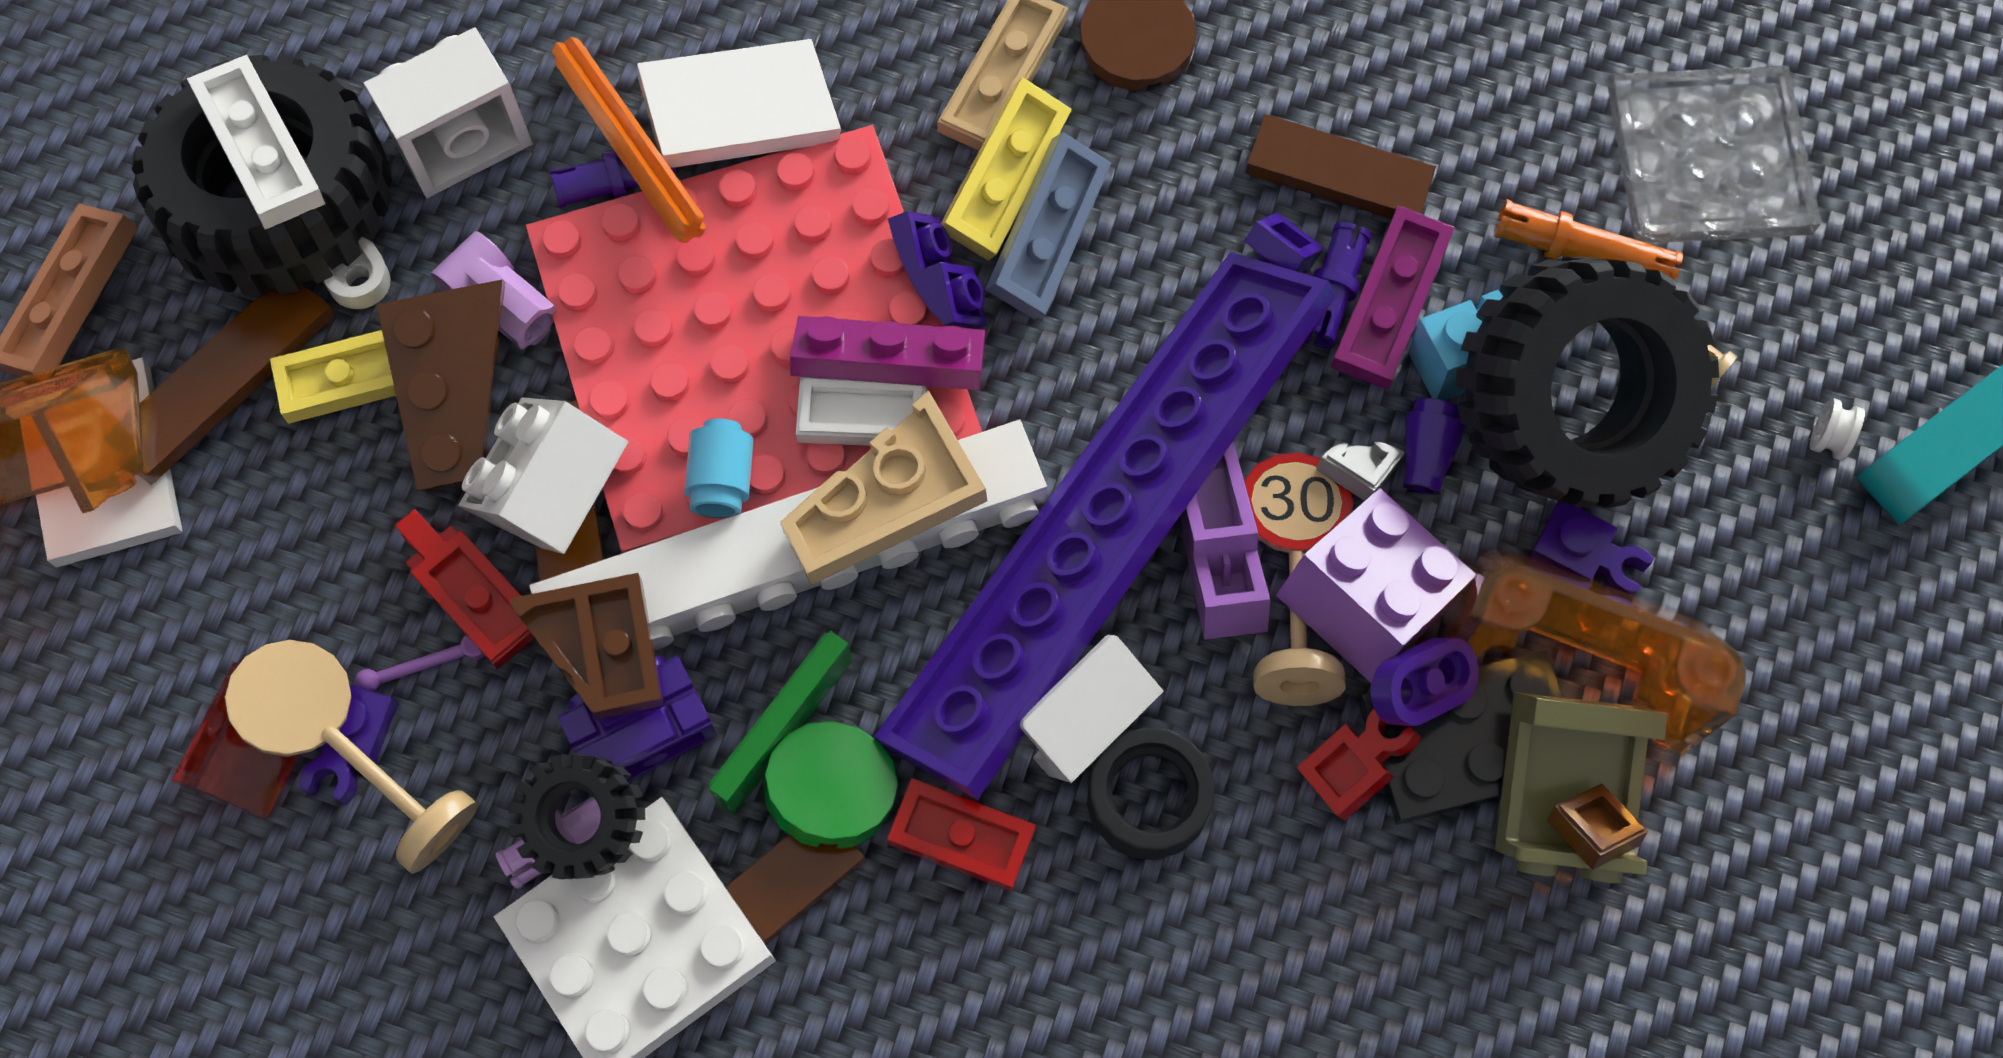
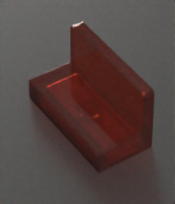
[172,662,299,818]

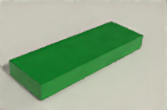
[708,630,852,816]

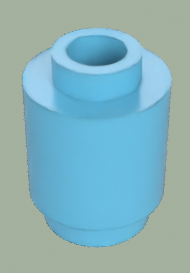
[684,418,754,519]

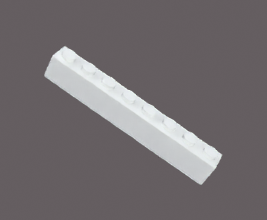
[529,419,1047,651]

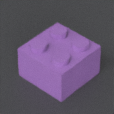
[1276,488,1477,683]

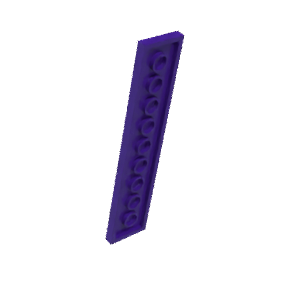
[874,252,1336,800]

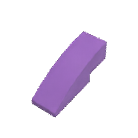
[1180,442,1270,640]

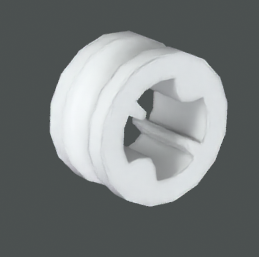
[1810,398,1865,461]

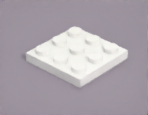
[493,797,776,1058]

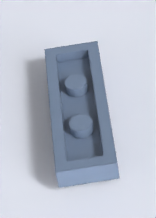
[985,132,1111,320]

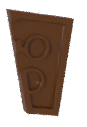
[376,279,505,491]

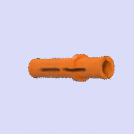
[1493,199,1683,282]

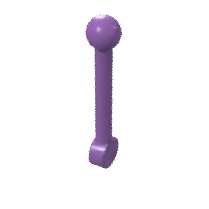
[354,635,485,692]

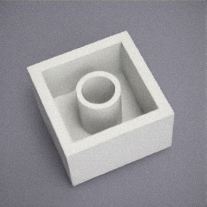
[363,27,533,199]

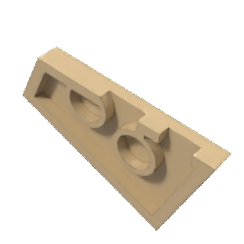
[780,390,988,585]

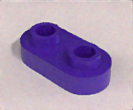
[1370,638,1479,726]

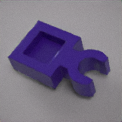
[1528,501,1654,599]
[300,685,399,805]

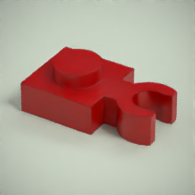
[1296,709,1421,821]

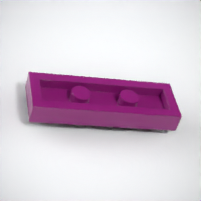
[1331,205,1455,390]
[790,316,985,390]

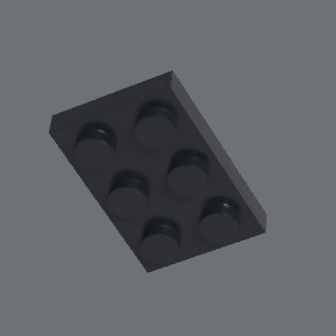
[1358,650,1564,825]

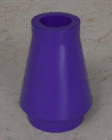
[1403,398,1468,495]

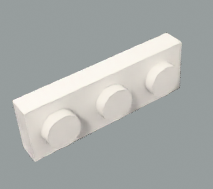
[187,55,325,230]

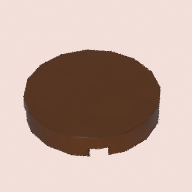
[1080,0,1197,91]

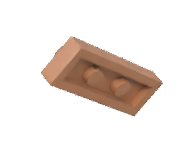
[0,204,138,384]

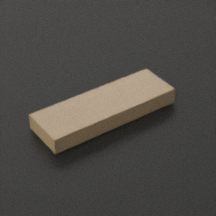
[937,0,1068,151]

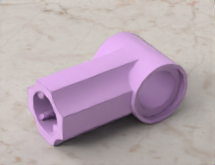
[430,231,557,350]

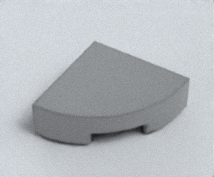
[1316,442,1405,501]

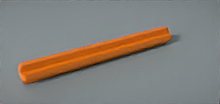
[552,37,706,243]

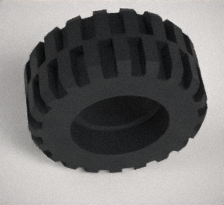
[132,55,392,296]
[1456,257,1719,508]

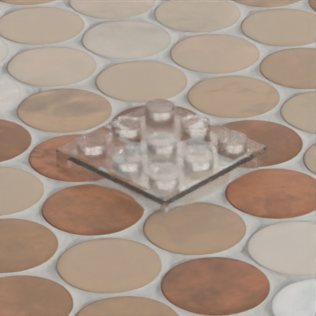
[1607,65,1822,243]

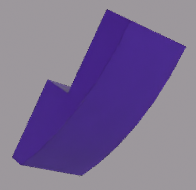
[888,211,987,329]

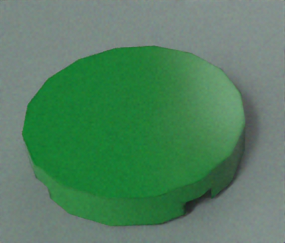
[764,721,898,849]

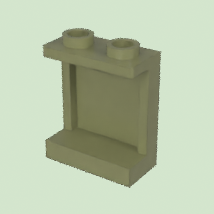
[1495,692,1668,883]

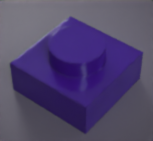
[1244,213,1325,273]

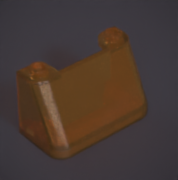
[1446,548,1746,754]

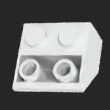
[458,398,629,554]

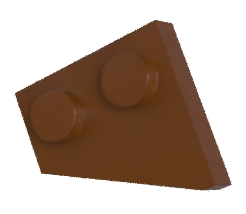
[511,573,664,719]

